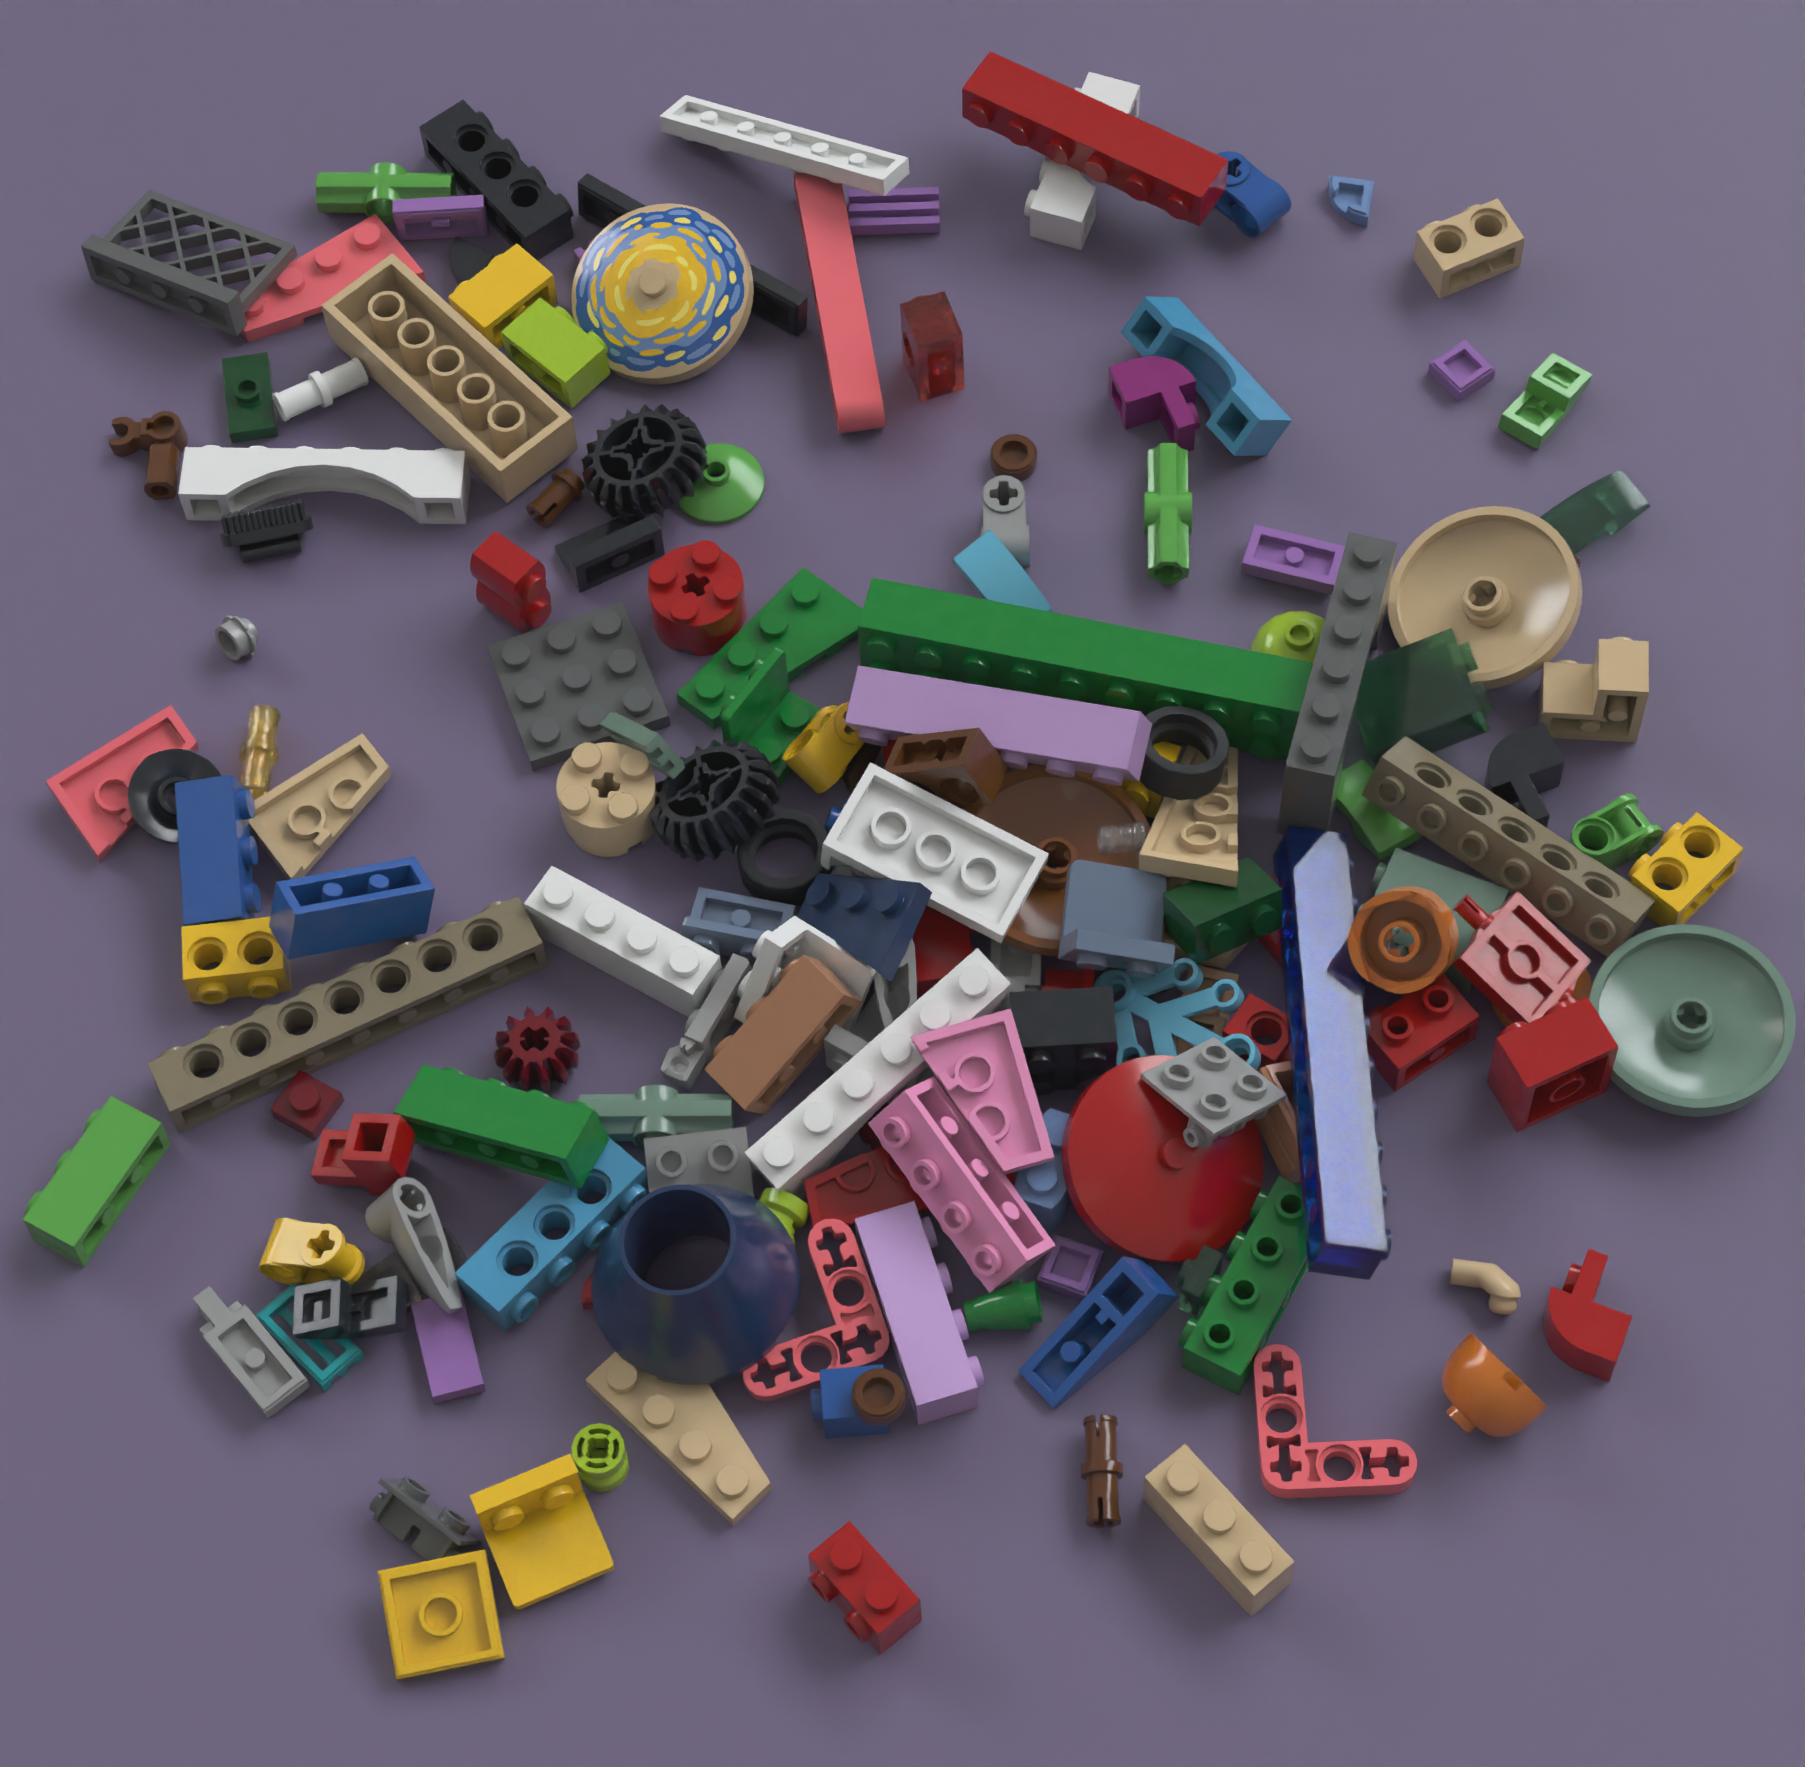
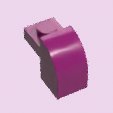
[1108,356,1200,451]

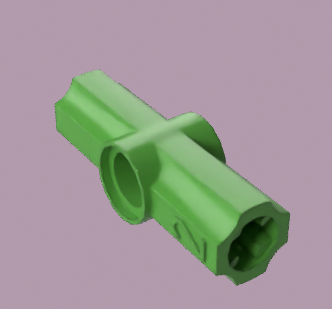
[315,162,456,223]
[1144,443,1192,585]

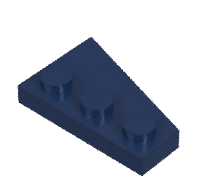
[797,873,932,982]

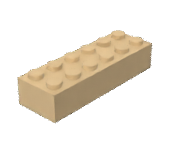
[321,253,578,503]

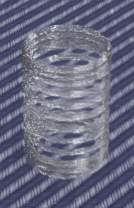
[1096,821,1146,855]

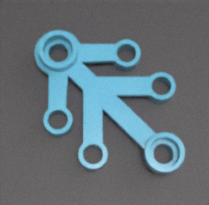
[1094,958,1261,1071]

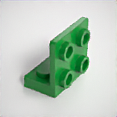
[719,647,821,787]

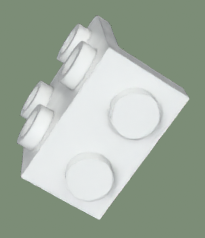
[734,916,876,1031]

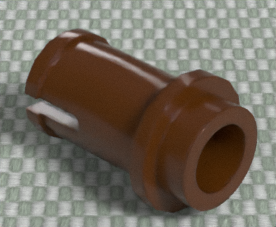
[526,468,585,528]

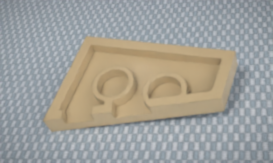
[249,733,392,880]

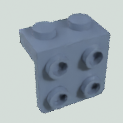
[1058,860,1175,978]

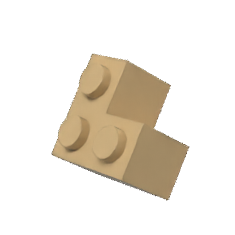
[1538,637,1649,742]

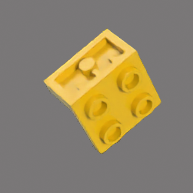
[469,1454,614,1610]

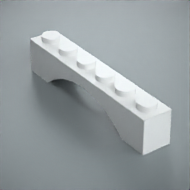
[178,445,471,524]
[744,948,1014,1196]

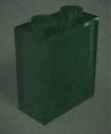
[1355,628,1493,766]

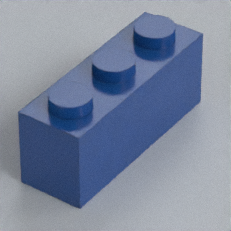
[175,774,261,926]
[269,857,435,960]

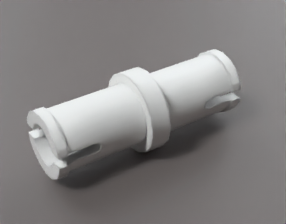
[272,357,369,422]

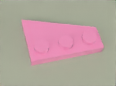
[910,1008,1054,1175]

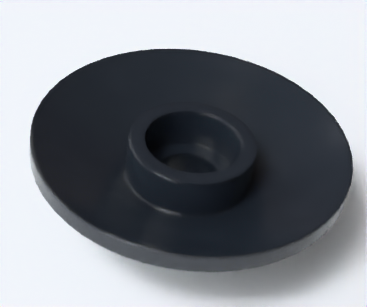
[128,749,222,844]

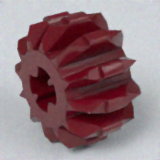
[494,1006,581,1094]

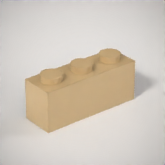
[1143,1444,1295,1617]

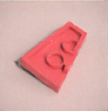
[46,705,199,863]

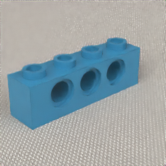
[455,1138,649,1332]

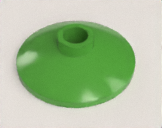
[680,443,764,525]

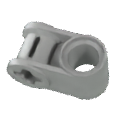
[981,475,1030,567]

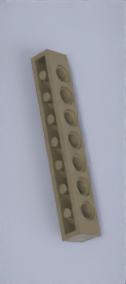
[147,896,548,1133]

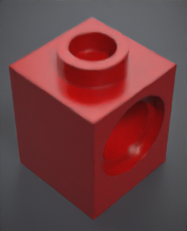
[1222,993,1304,1071]

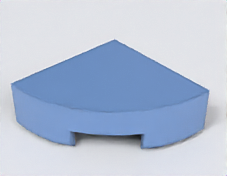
[1328,175,1374,227]

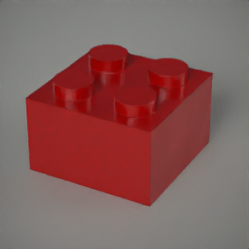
[1487,996,1619,1132]

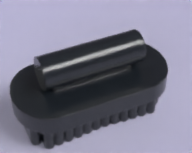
[220,499,314,563]

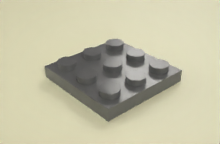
[487,601,670,771]

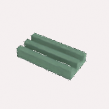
[600,712,685,779]

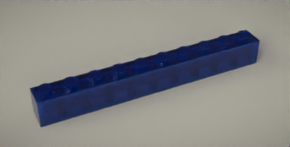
[1273,825,1392,1280]

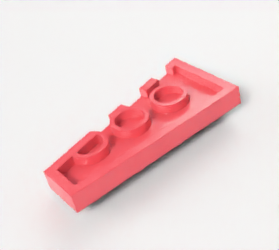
[239,214,426,343]

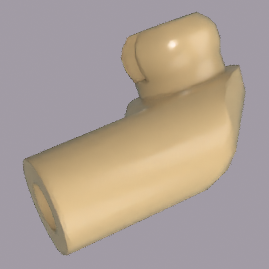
[1450,1258,1521,1315]

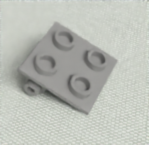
[1140,1037,1287,1149]
[643,1127,754,1238]

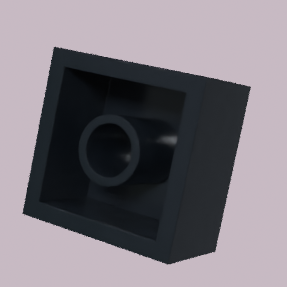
[1009,986,1117,1096]

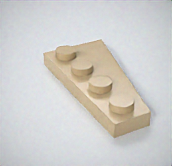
[1139,744,1238,887]
[585,1352,772,1526]

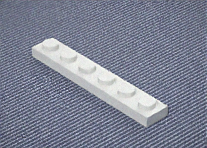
[660,95,910,196]

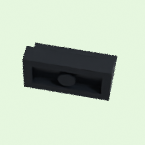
[555,515,665,593]

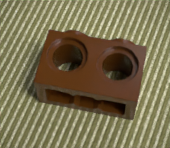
[884,728,1008,808]

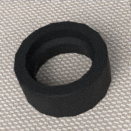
[1140,706,1230,800]
[737,808,832,906]

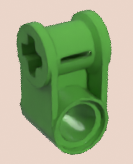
[1569,793,1664,870]

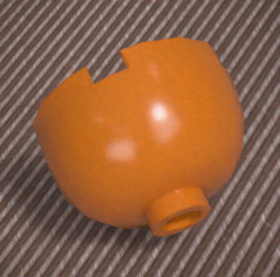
[1442,1333,1548,1437]

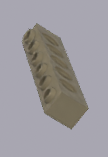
[1361,736,1657,957]

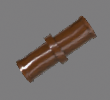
[1081,1414,1123,1528]

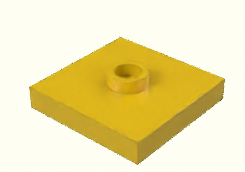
[377,1549,505,1680]

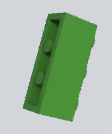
[22,1096,171,1267]

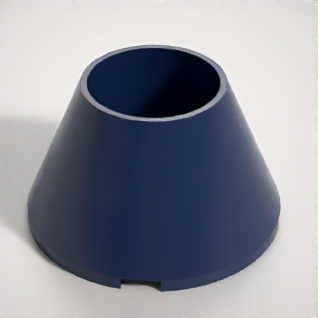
[591,1184,801,1385]

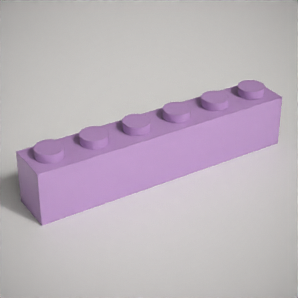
[845,665,1152,786]

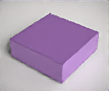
[1428,340,1495,402]
[1037,1234,1104,1301]

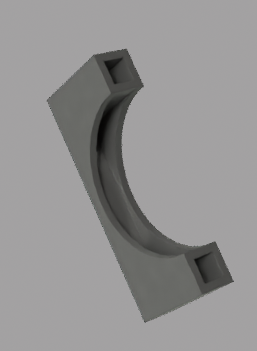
[1277,532,1397,844]

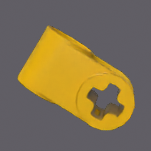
[782,701,865,794]
[258,1218,365,1285]

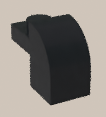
[1484,722,1564,828]

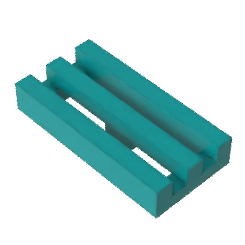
[255,1283,364,1392]

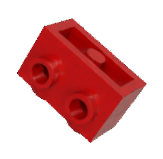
[1358,974,1480,1092]
[808,1521,922,1655]

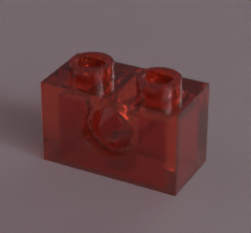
[900,291,964,402]

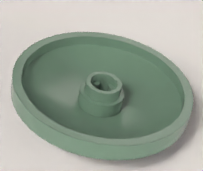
[1589,924,1796,1117]

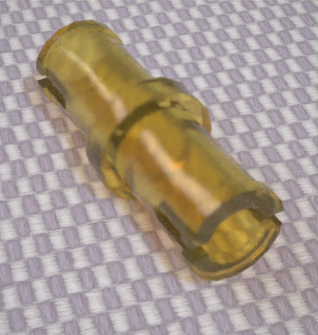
[239,705,281,800]

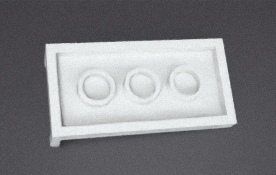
[820,762,1049,943]

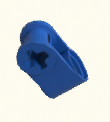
[1214,151,1291,238]

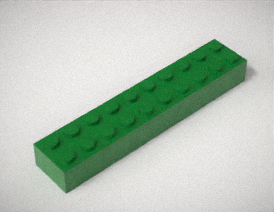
[858,577,1313,761]

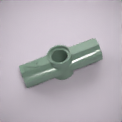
[578,1084,734,1149]

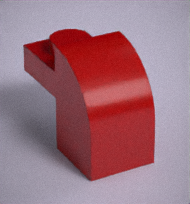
[310,1113,416,1195]
[1543,1249,1633,1382]

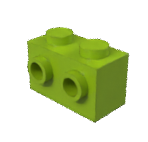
[501,297,611,409]

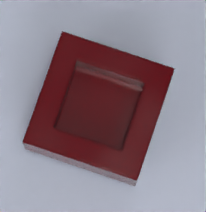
[270,1070,344,1141]

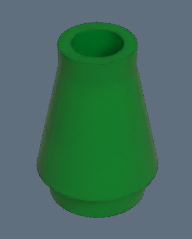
[964,1278,1044,1332]

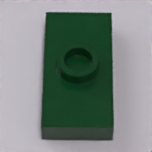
[222,352,278,443]

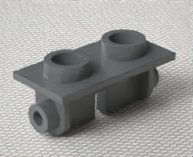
[369,1476,482,1561]

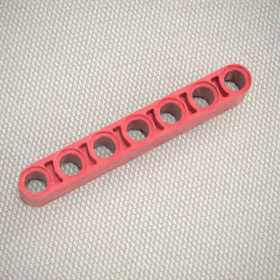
[793,172,885,434]

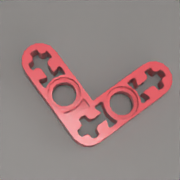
[742,1218,890,1402]
[1252,1344,1417,1499]

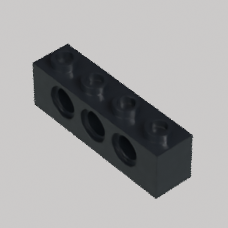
[419,100,574,261]

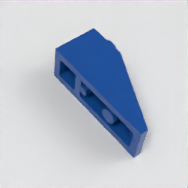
[1018,1257,1179,1409]

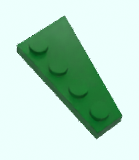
[676,567,863,730]

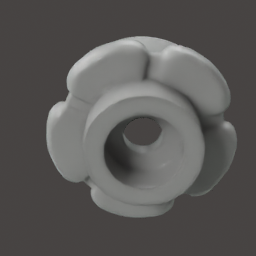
[215,615,259,661]

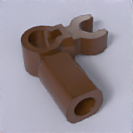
[109,411,188,500]

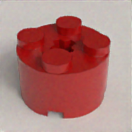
[647,540,747,656]

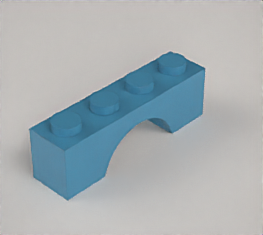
[1120,296,1292,456]

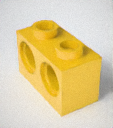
[1628,812,1744,927]
[181,917,292,1004]

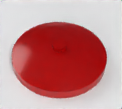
[1062,1055,1263,1264]

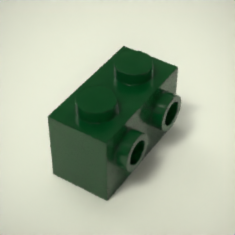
[1163,857,1283,965]

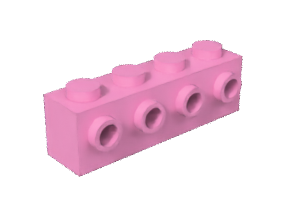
[868,1076,1056,1293]

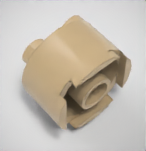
[556,742,657,857]

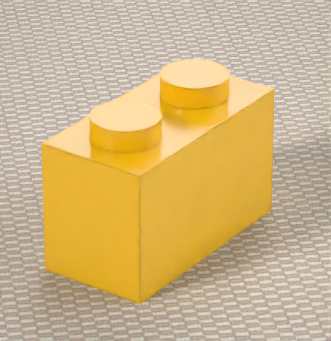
[448,243,558,349]

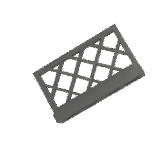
[81,190,297,336]

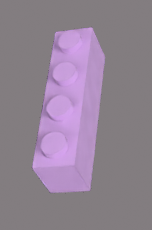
[855,1201,985,1425]

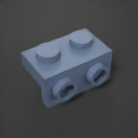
[682,887,796,966]

